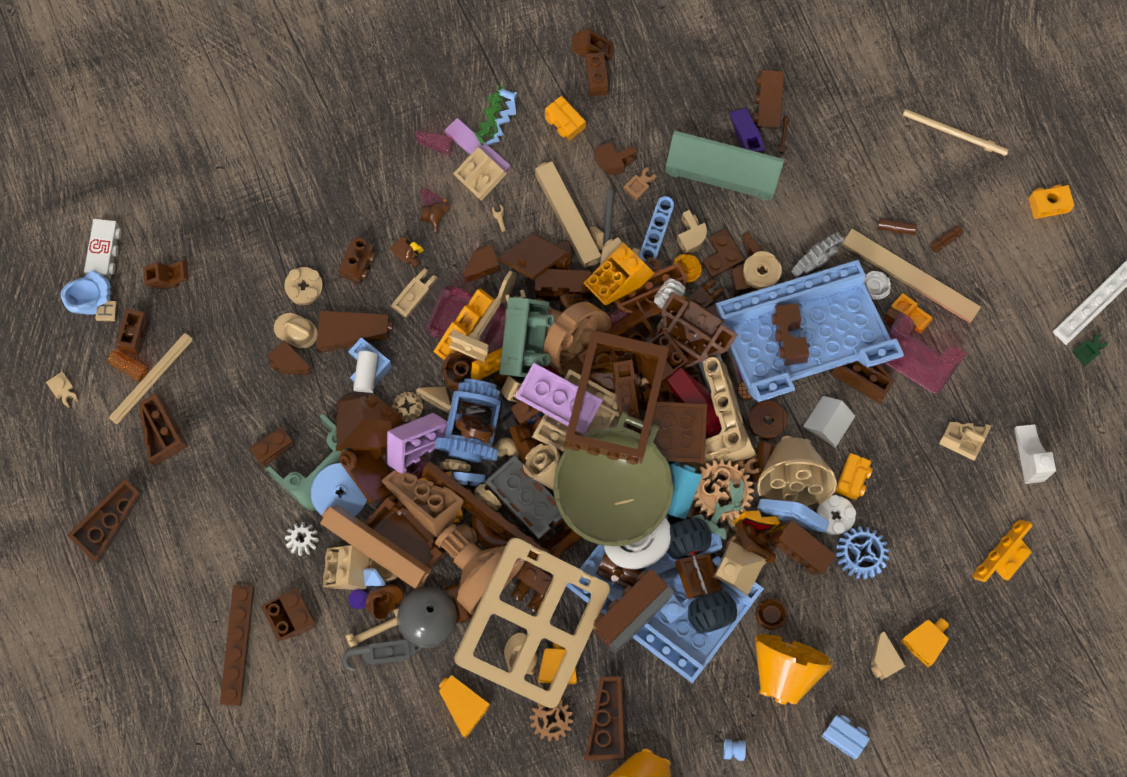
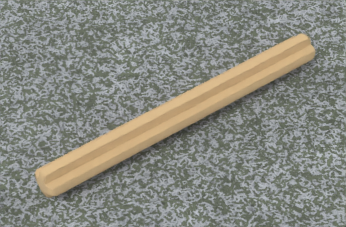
[109,333,193,424]

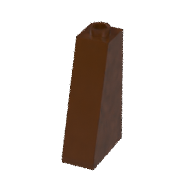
[316,311,393,353]

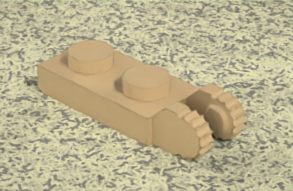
[391,268,438,318]

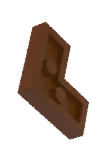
[702,229,744,279]

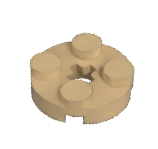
[743,251,782,290]
[285,267,323,305]

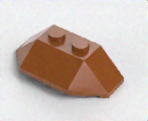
[615,262,687,319]

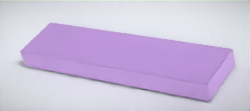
[444,118,510,172]

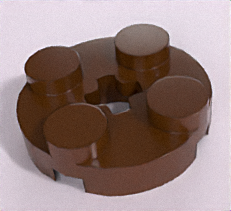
[748,401,788,440]
[455,414,495,443]

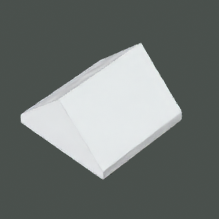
[803,396,855,448]

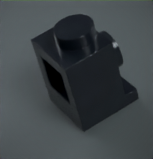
[485,393,514,424]

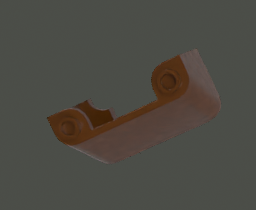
[365,495,449,587]

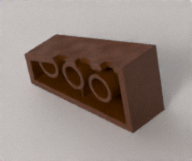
[67,479,141,564]

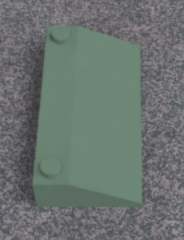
[665,130,784,201]

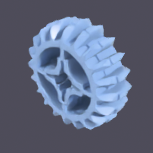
[836,526,889,580]

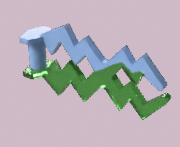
[475,86,518,146]

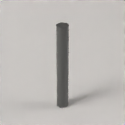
[603,190,614,244]

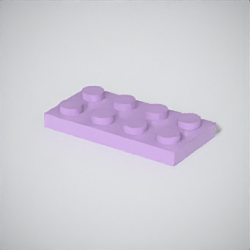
[515,363,603,435]

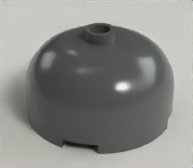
[397,586,458,648]

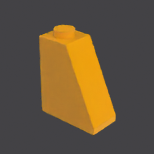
[439,675,490,739]

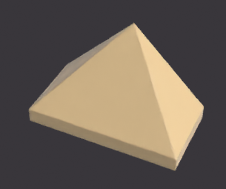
[416,387,451,414]

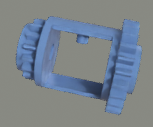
[435,379,501,462]

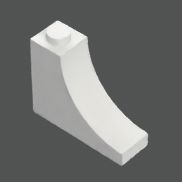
[1014,424,1056,484]

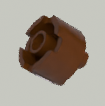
[442,352,477,391]

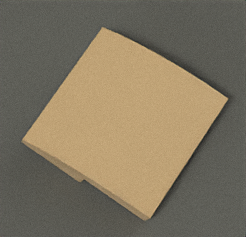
[453,147,507,201]

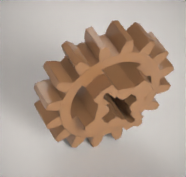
[530,700,573,742]

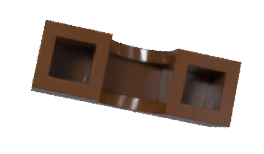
[771,303,809,366]

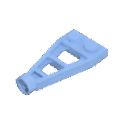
[660,556,721,625]

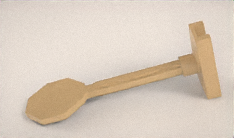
[449,271,517,362]

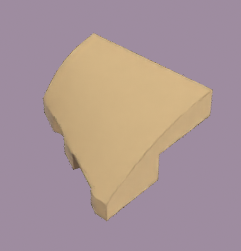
[939,422,991,461]

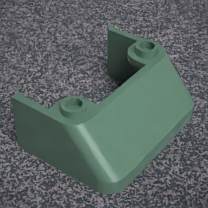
[267,414,350,511]

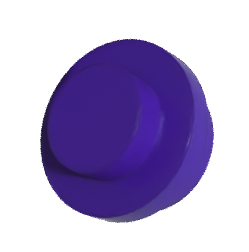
[349,589,367,609]

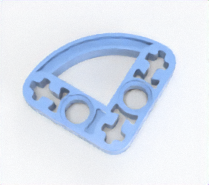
[757,499,829,532]

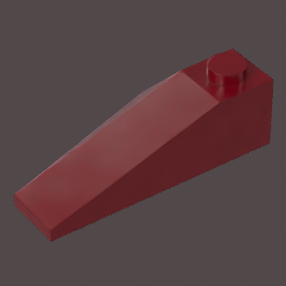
[665,367,724,439]

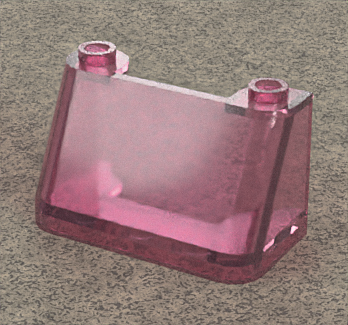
[425,285,506,354]
[884,312,967,393]

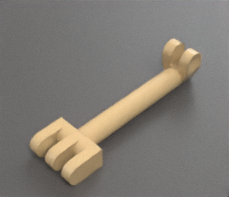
[346,608,399,648]

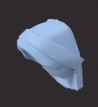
[61,270,111,314]

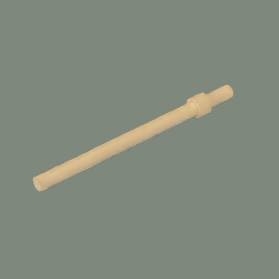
[903,109,1009,156]

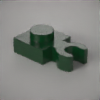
[1072,334,1108,366]

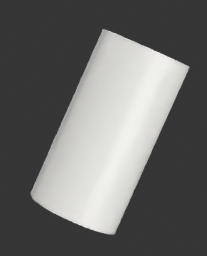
[353,351,378,393]

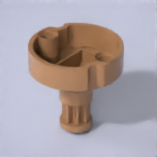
[535,298,612,376]
[435,524,525,615]

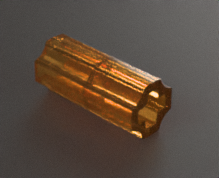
[106,348,149,382]

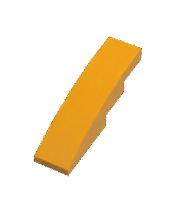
[433,288,495,360]

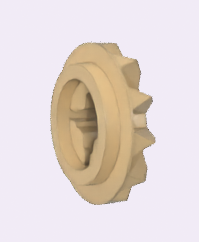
[392,391,423,422]
[440,460,471,472]

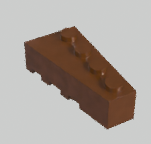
[584,676,626,762]

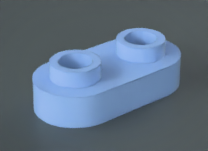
[452,472,485,486]

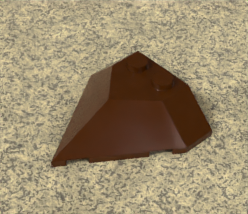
[662,292,738,369]
[336,392,404,451]

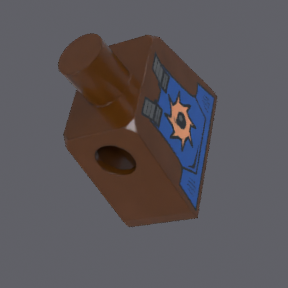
[511,401,545,425]

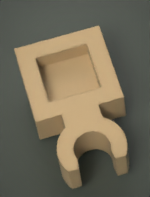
[46,372,78,408]

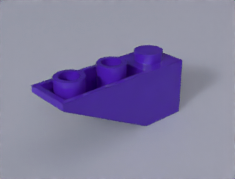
[729,108,765,154]

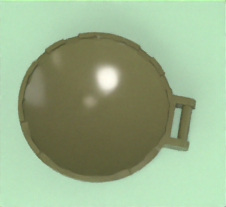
[553,411,673,547]

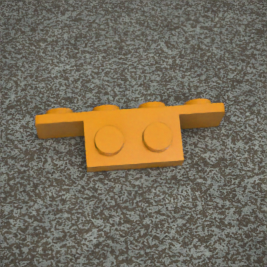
[972,520,1033,582]

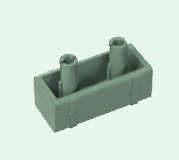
[499,297,555,377]

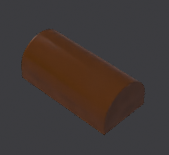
[543,525,582,558]

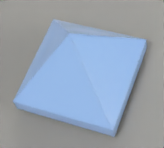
[363,568,385,586]

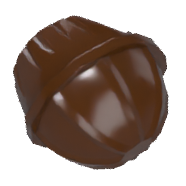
[365,585,403,620]

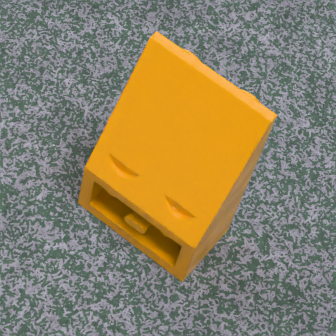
[584,242,654,306]

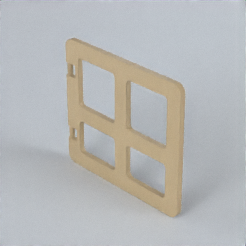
[454,538,610,708]

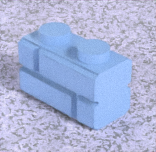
[821,715,870,760]

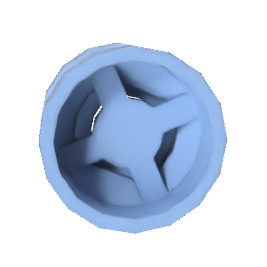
[723,739,746,761]

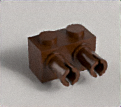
[338,238,377,285]
[511,562,553,613]

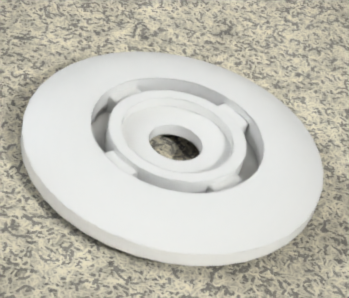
[604,517,671,569]

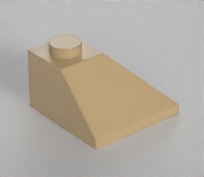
[713,541,766,595]

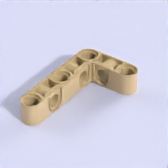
[704,357,747,462]

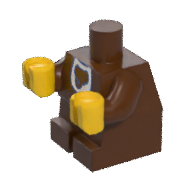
[389,236,424,268]

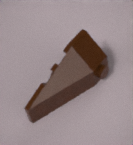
[577,309,656,370]

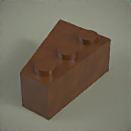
[753,70,784,129]
[534,269,592,302]
[831,361,895,404]
[139,393,189,466]
[766,520,836,575]

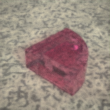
[420,190,442,206]

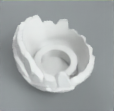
[864,271,891,300]

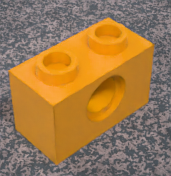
[1028,185,1075,219]

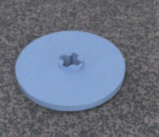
[311,462,367,516]

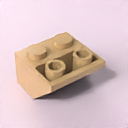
[323,545,369,590]

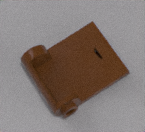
[499,233,571,280]
[340,447,393,504]

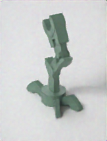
[692,480,744,540]

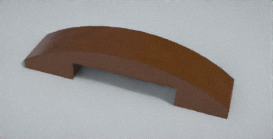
[612,360,642,434]

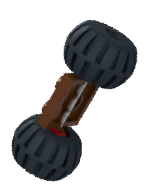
[667,518,737,633]

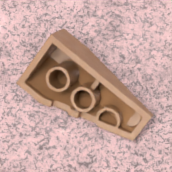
[382,470,464,537]

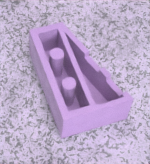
[387,413,447,474]

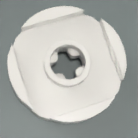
[816,495,856,535]

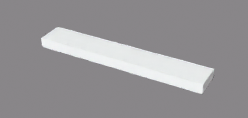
[1053,260,1127,345]

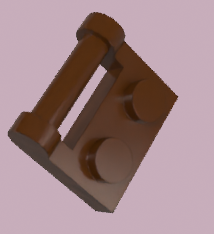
[735,521,776,564]

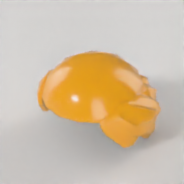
[673,254,702,283]

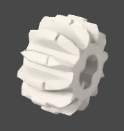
[654,278,685,309]
[285,522,319,556]

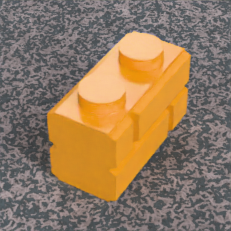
[545,96,586,141]
[835,453,873,500]

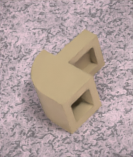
[677,210,707,255]

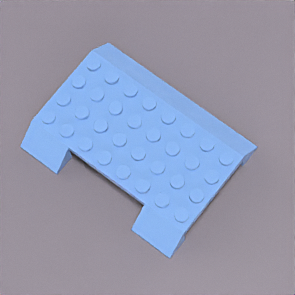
[716,260,904,402]
[566,515,764,683]

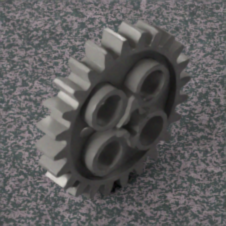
[791,232,845,278]

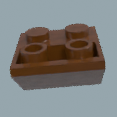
[629,330,688,386]
[261,588,316,642]

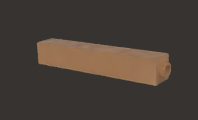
[320,505,432,589]

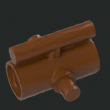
[596,552,642,588]

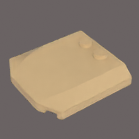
[532,369,619,454]

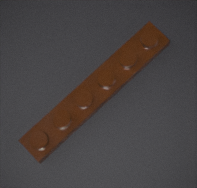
[220,585,254,706]

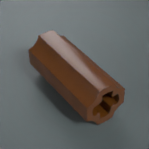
[752,442,775,483]

